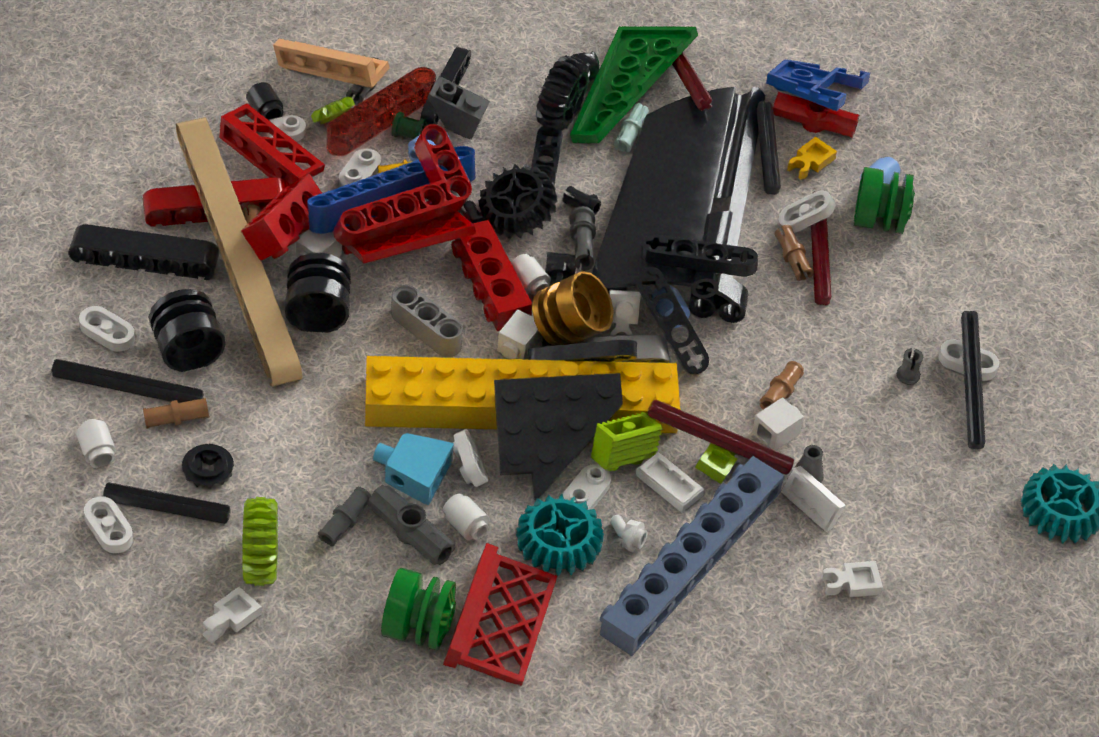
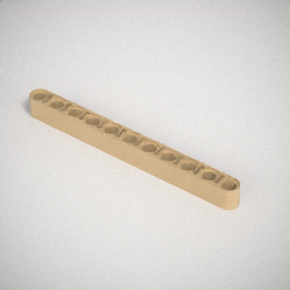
[176,117,302,387]

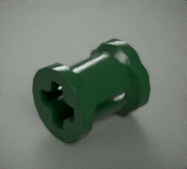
[391,112,427,139]

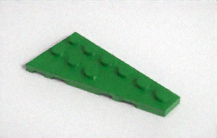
[570,26,698,144]

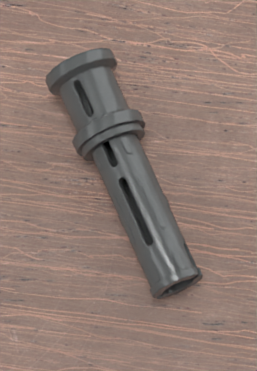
[569,206,596,271]

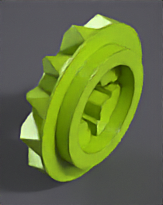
[311,97,355,124]

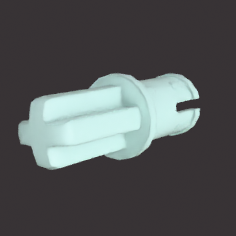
[614,103,649,153]

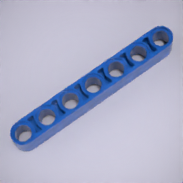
[307,146,476,234]

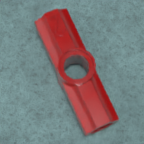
[773,91,860,138]

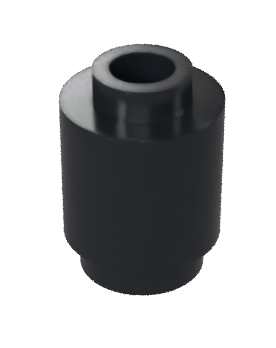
[246,82,284,120]

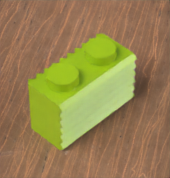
[591,412,663,471]

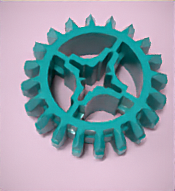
[1021,464,1099,544]
[516,494,604,576]

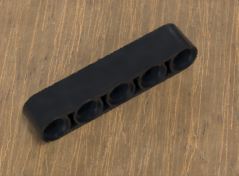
[68,224,220,280]

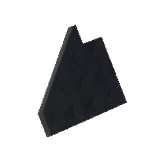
[494,373,623,500]

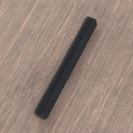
[961,311,986,449]
[51,359,204,403]

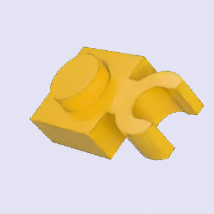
[787,136,837,180]

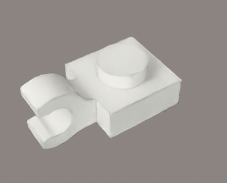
[203,587,262,644]

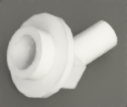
[610,515,648,553]

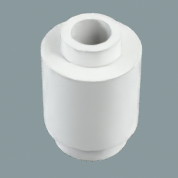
[511,254,551,298]
[76,419,116,468]
[443,493,490,541]

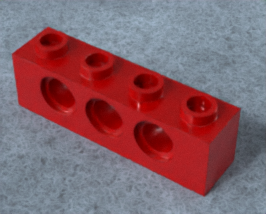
[241,174,322,261]
[451,220,532,331]

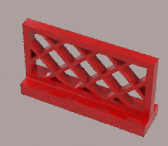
[342,200,476,264]
[443,543,558,686]

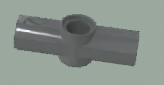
[368,484,455,565]

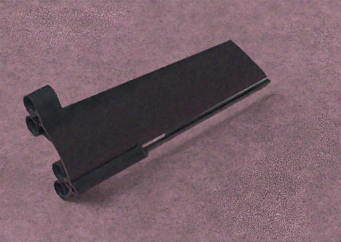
[592,87,766,323]

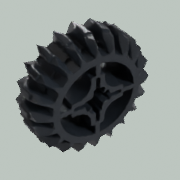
[536,55,590,131]
[478,164,558,239]

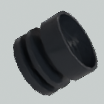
[285,253,351,333]
[148,289,226,372]

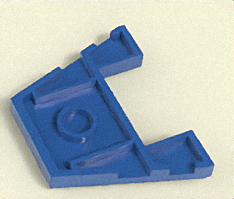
[766,59,870,111]

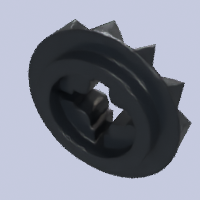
[182,444,234,489]

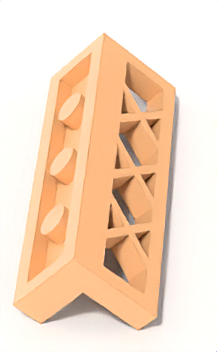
[273,38,390,88]

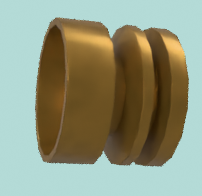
[532,271,614,346]

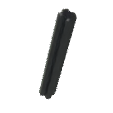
[756,101,781,195]
[103,482,231,524]

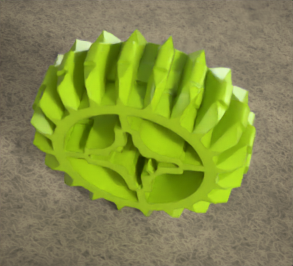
[242,497,278,586]

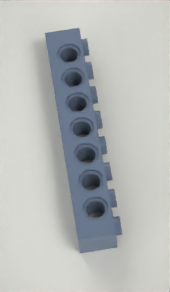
[600,456,784,656]

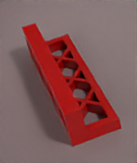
[219,103,325,185]

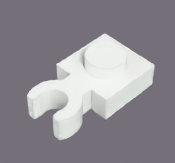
[609,290,641,336]
[821,561,883,597]

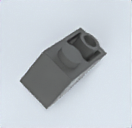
[427,76,490,139]

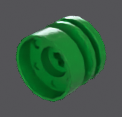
[853,167,915,234]
[381,568,456,651]

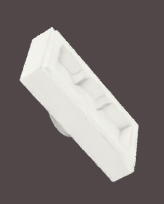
[636,452,705,513]
[781,466,846,532]

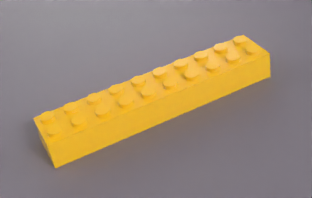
[365,356,680,434]

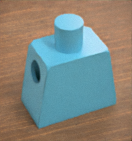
[373,433,454,505]

